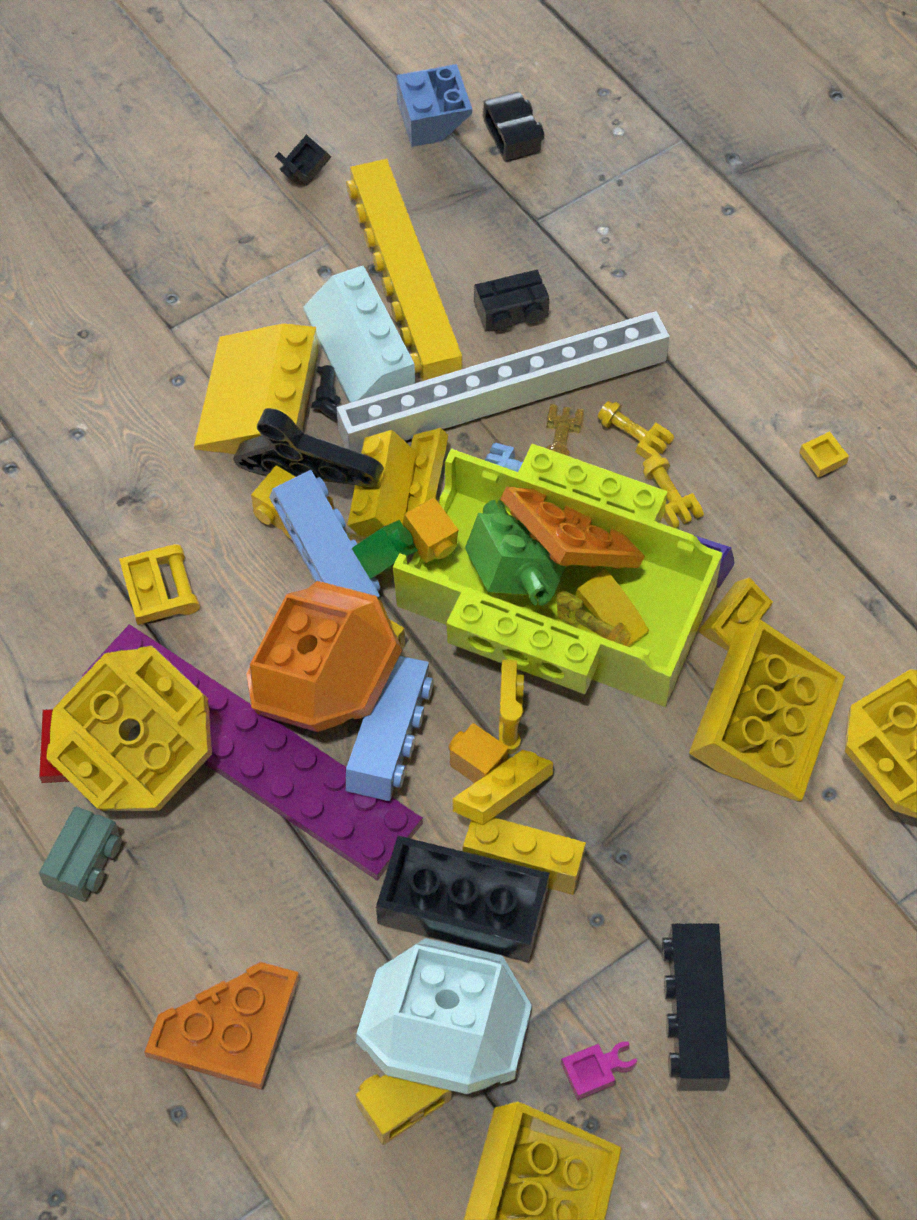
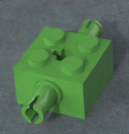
[465,500,566,606]

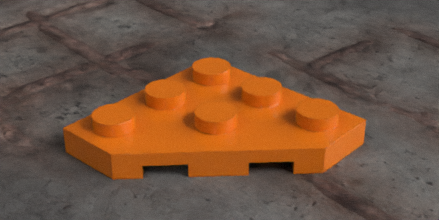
[500,487,645,569]
[144,962,299,1089]

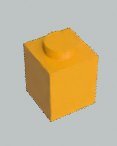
[403,497,459,563]
[448,723,509,783]

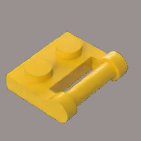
[119,544,200,625]
[499,659,524,754]

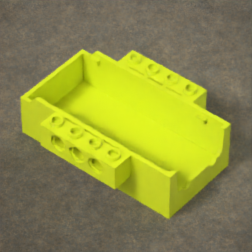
[393,443,723,707]

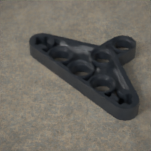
[233,408,384,487]

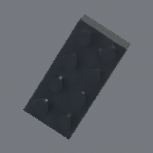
[376,835,550,962]

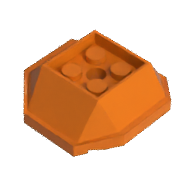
[246,581,402,732]

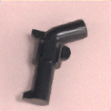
[311,365,341,422]

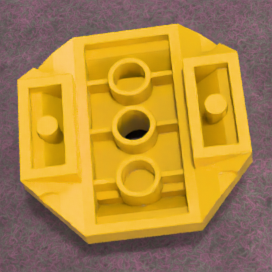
[46,646,212,811]
[845,669,917,818]

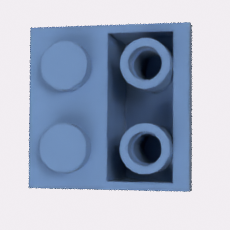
[396,64,472,147]

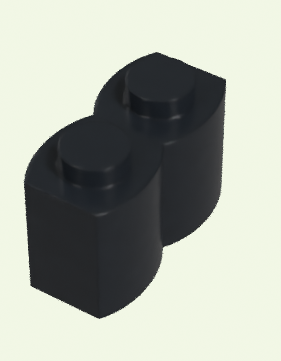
[483,91,545,161]

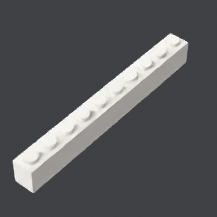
[337,311,670,453]

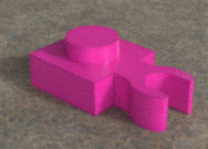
[561,1041,637,1100]

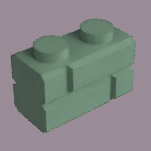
[39,806,122,902]

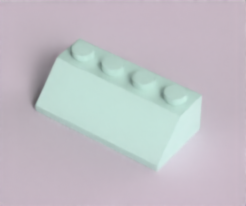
[303,265,415,403]

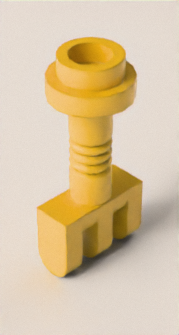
[597,400,674,459]
[642,454,704,528]

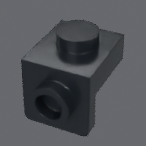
[275,134,331,186]

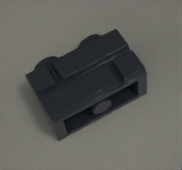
[474,269,550,331]

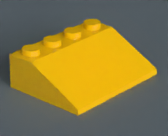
[194,323,318,454]
[689,619,845,802]
[464,1101,622,1220]

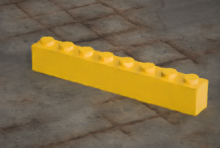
[346,158,462,381]

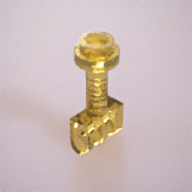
[545,404,584,457]
[557,591,632,646]

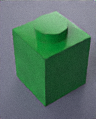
[352,520,418,579]

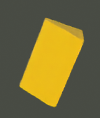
[699,577,773,651]

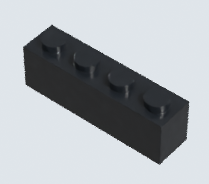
[662,923,730,1091]

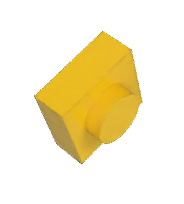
[799,431,849,478]

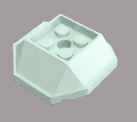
[356,938,532,1094]

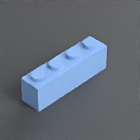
[269,470,380,598]
[346,656,434,801]

